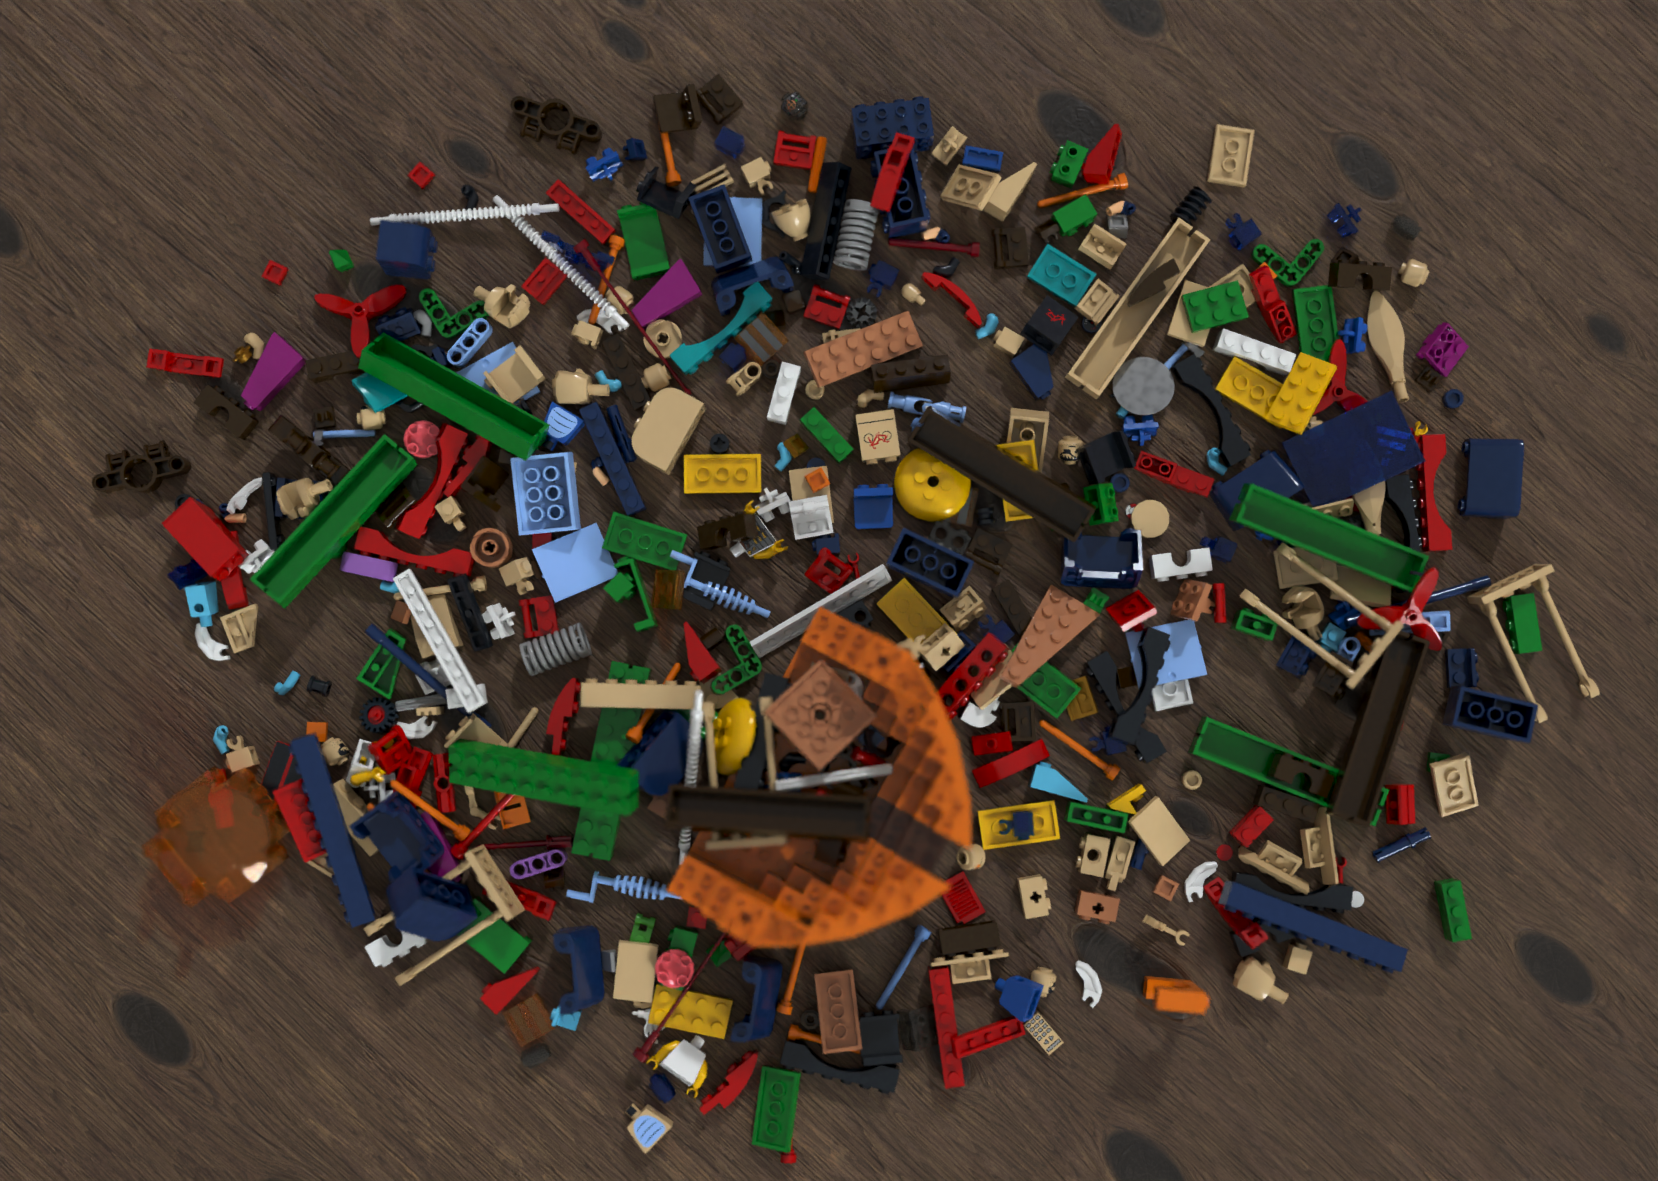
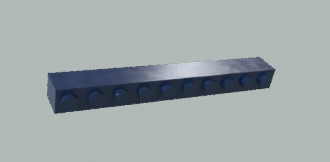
[289,732,376,928]
[1219,881,1408,974]

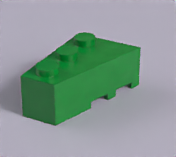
[356,628,407,699]

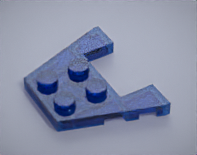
[540,230,615,271]

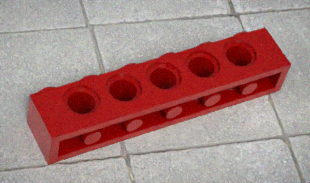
[936,633,1010,721]

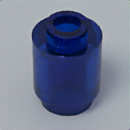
[648,1073,676,1103]

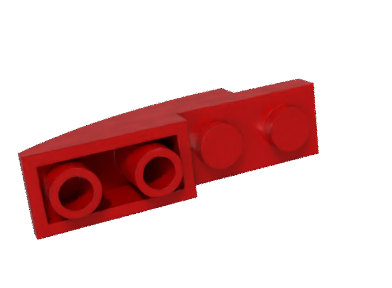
[871,132,915,212]
[1249,265,1297,344]
[443,435,492,497]
[1134,451,1215,498]
[546,678,581,755]
[393,746,433,808]
[699,1049,759,1115]

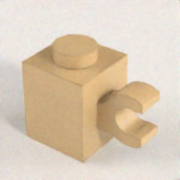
[741,157,773,196]
[435,496,467,532]
[499,557,534,595]
[226,735,260,772]

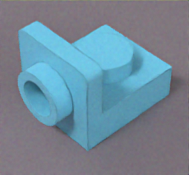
[1316,622,1346,653]
[550,1005,582,1031]

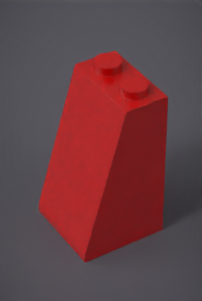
[161,497,249,581]

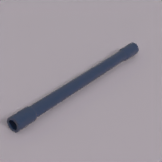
[1344,575,1491,628]
[364,623,492,728]

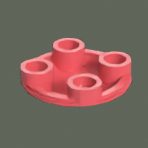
[403,420,439,459]
[655,949,694,988]

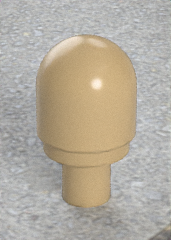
[901,283,926,306]

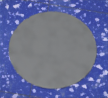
[1112,357,1175,415]

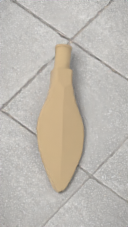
[1367,290,1409,403]
[1349,438,1385,535]

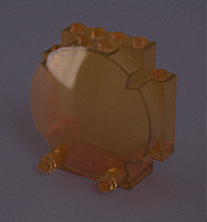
[141,766,290,908]

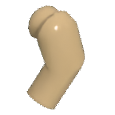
[244,333,264,360]
[857,389,884,408]

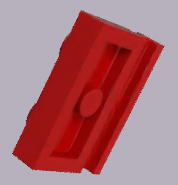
[521,257,567,306]

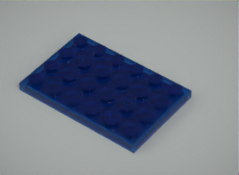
[1281,391,1425,507]

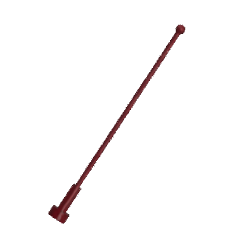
[573,239,691,395]
[633,930,728,1063]

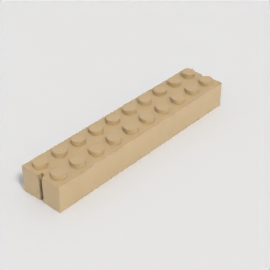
[1065,218,1210,399]

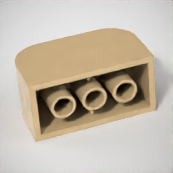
[632,388,706,475]

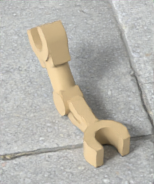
[464,786,501,830]
[1143,915,1190,946]

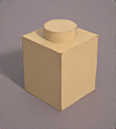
[993,327,1025,358]
[1282,942,1312,975]

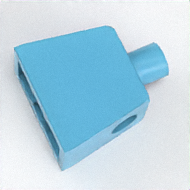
[185,581,219,627]

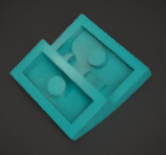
[352,372,408,413]

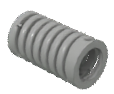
[833,199,879,270]
[520,622,592,676]

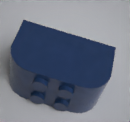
[376,220,438,279]
[886,528,975,598]
[1442,686,1538,743]
[616,709,703,796]
[387,866,478,941]

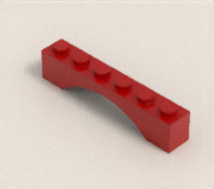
[394,423,468,539]
[1414,434,1452,552]
[354,527,475,577]
[928,965,965,1089]

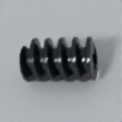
[1170,186,1212,226]

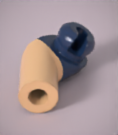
[1106,201,1136,216]
[921,227,950,243]
[591,457,610,486]
[219,503,247,523]

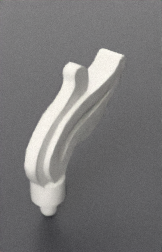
[632,1008,665,1044]

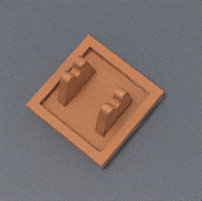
[1170,579,1215,622]

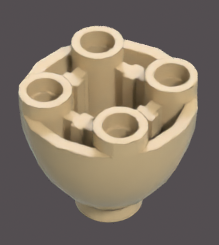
[771,198,810,241]

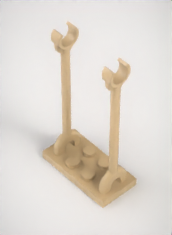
[1240,542,1404,690]
[1467,564,1600,723]
[702,697,791,850]
[363,844,525,986]

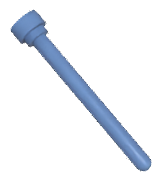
[876,924,931,1010]

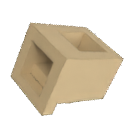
[571,320,603,350]

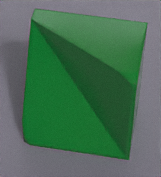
[329,250,354,273]
[706,939,733,967]

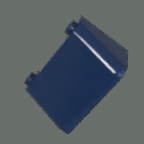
[711,257,794,317]
[1458,438,1524,519]
[1209,449,1305,531]
[1061,528,1143,589]
[349,791,444,883]
[553,925,605,1015]
[731,955,782,1042]

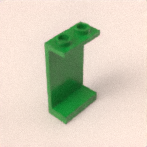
[617,202,670,281]
[614,556,658,632]
[457,896,533,974]

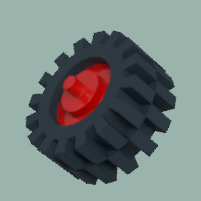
[359,697,399,734]

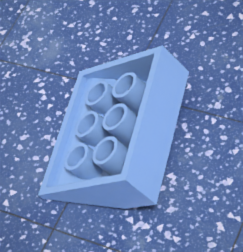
[510,452,581,535]

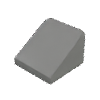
[1107,215,1128,238]
[601,949,617,972]

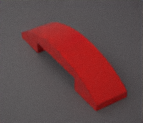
[921,272,982,329]
[146,348,224,378]
[221,531,249,610]
[971,738,1050,788]
[1203,877,1269,949]
[482,881,556,921]

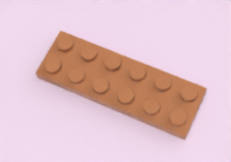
[803,311,923,388]

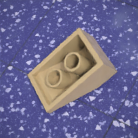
[984,162,1037,222]
[1006,408,1049,473]
[410,593,464,659]

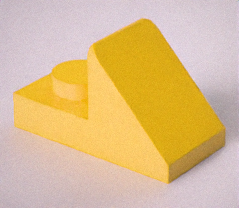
[1106,783,1146,814]

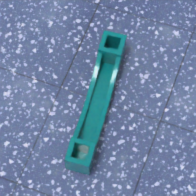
[669,282,773,376]

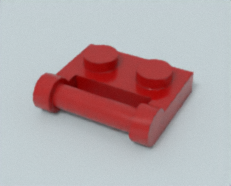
[773,130,817,170]
[803,284,851,330]
[804,547,853,594]
[1212,583,1227,623]
[518,595,559,639]
[368,725,413,775]

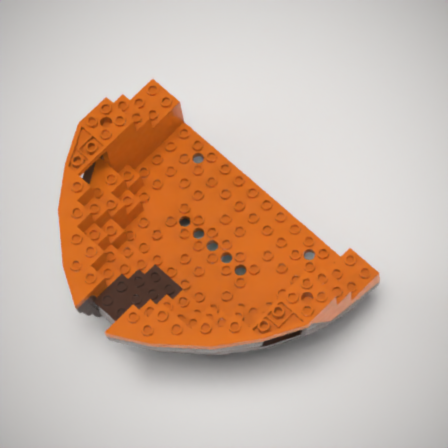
[667,606,971,946]

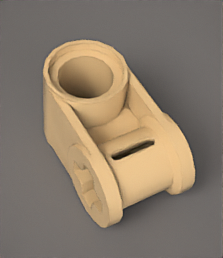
[726,362,763,397]

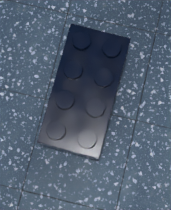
[688,184,753,274]

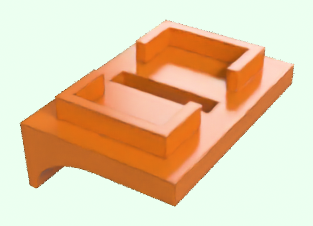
[494,791,531,829]

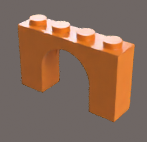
[1143,976,1209,1014]

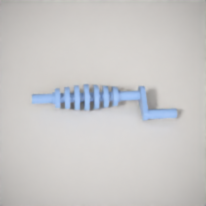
[670,550,771,618]
[566,871,683,903]

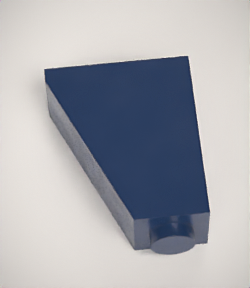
[1009,344,1054,401]

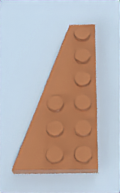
[999,585,1101,688]

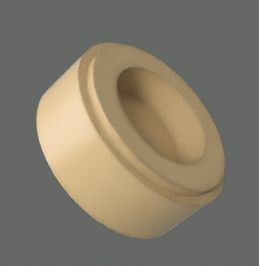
[805,380,825,400]
[1181,770,1202,790]

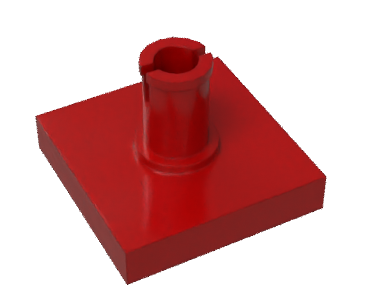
[1105,590,1157,632]

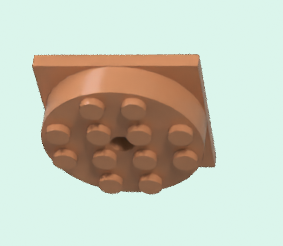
[763,658,877,771]

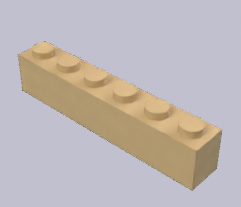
[581,679,701,709]

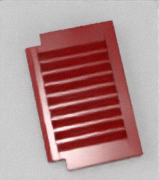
[941,871,986,924]

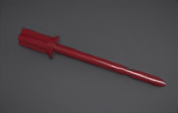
[475,835,573,851]

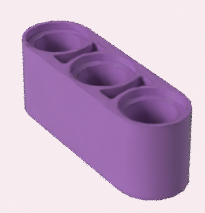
[339,551,398,582]
[510,848,568,879]

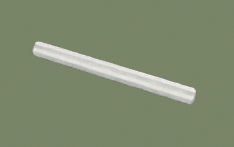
[775,763,893,792]

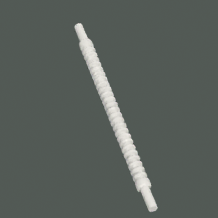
[493,195,630,330]
[370,203,559,226]
[678,691,703,865]

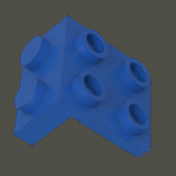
[853,484,893,529]

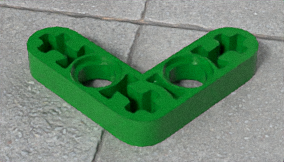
[1251,239,1324,287]
[419,288,489,339]
[710,624,762,695]

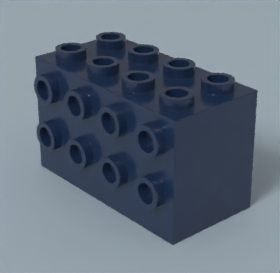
[851,96,934,159]
[870,148,931,239]

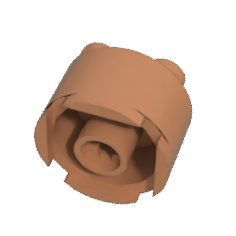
[470,528,513,568]

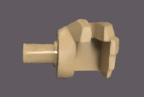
[473,284,530,328]
[552,369,610,405]
[276,478,333,520]
[1282,586,1324,641]
[1233,956,1289,1004]

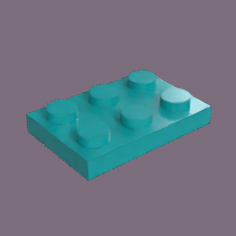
[1027,244,1096,307]

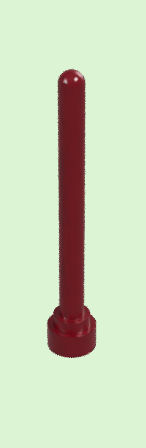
[888,238,980,258]

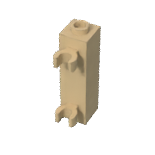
[896,635,931,659]

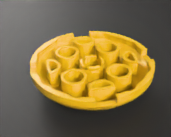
[894,448,971,522]
[713,698,755,775]

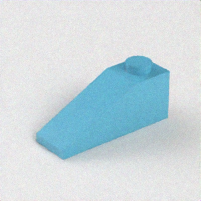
[1028,761,1088,803]

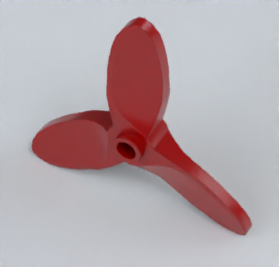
[314,284,406,359]
[1312,339,1377,422]
[1356,567,1442,651]

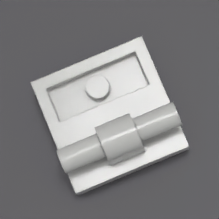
[789,495,834,540]

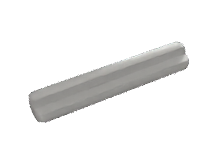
[395,694,447,711]

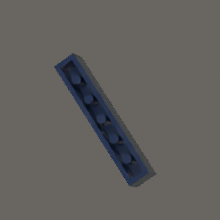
[579,402,647,517]

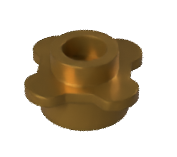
[232,345,252,364]

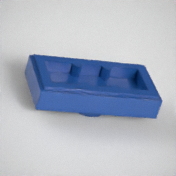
[962,146,1003,172]

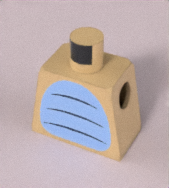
[625,1103,673,1154]

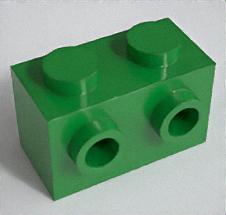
[1049,140,1088,189]
[1050,194,1097,237]
[1083,483,1119,526]
[603,572,637,603]
[1230,608,1278,641]

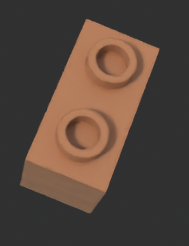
[1074,889,1120,924]

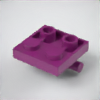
[1416,322,1469,377]

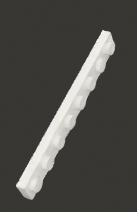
[749,564,892,658]
[393,569,486,713]

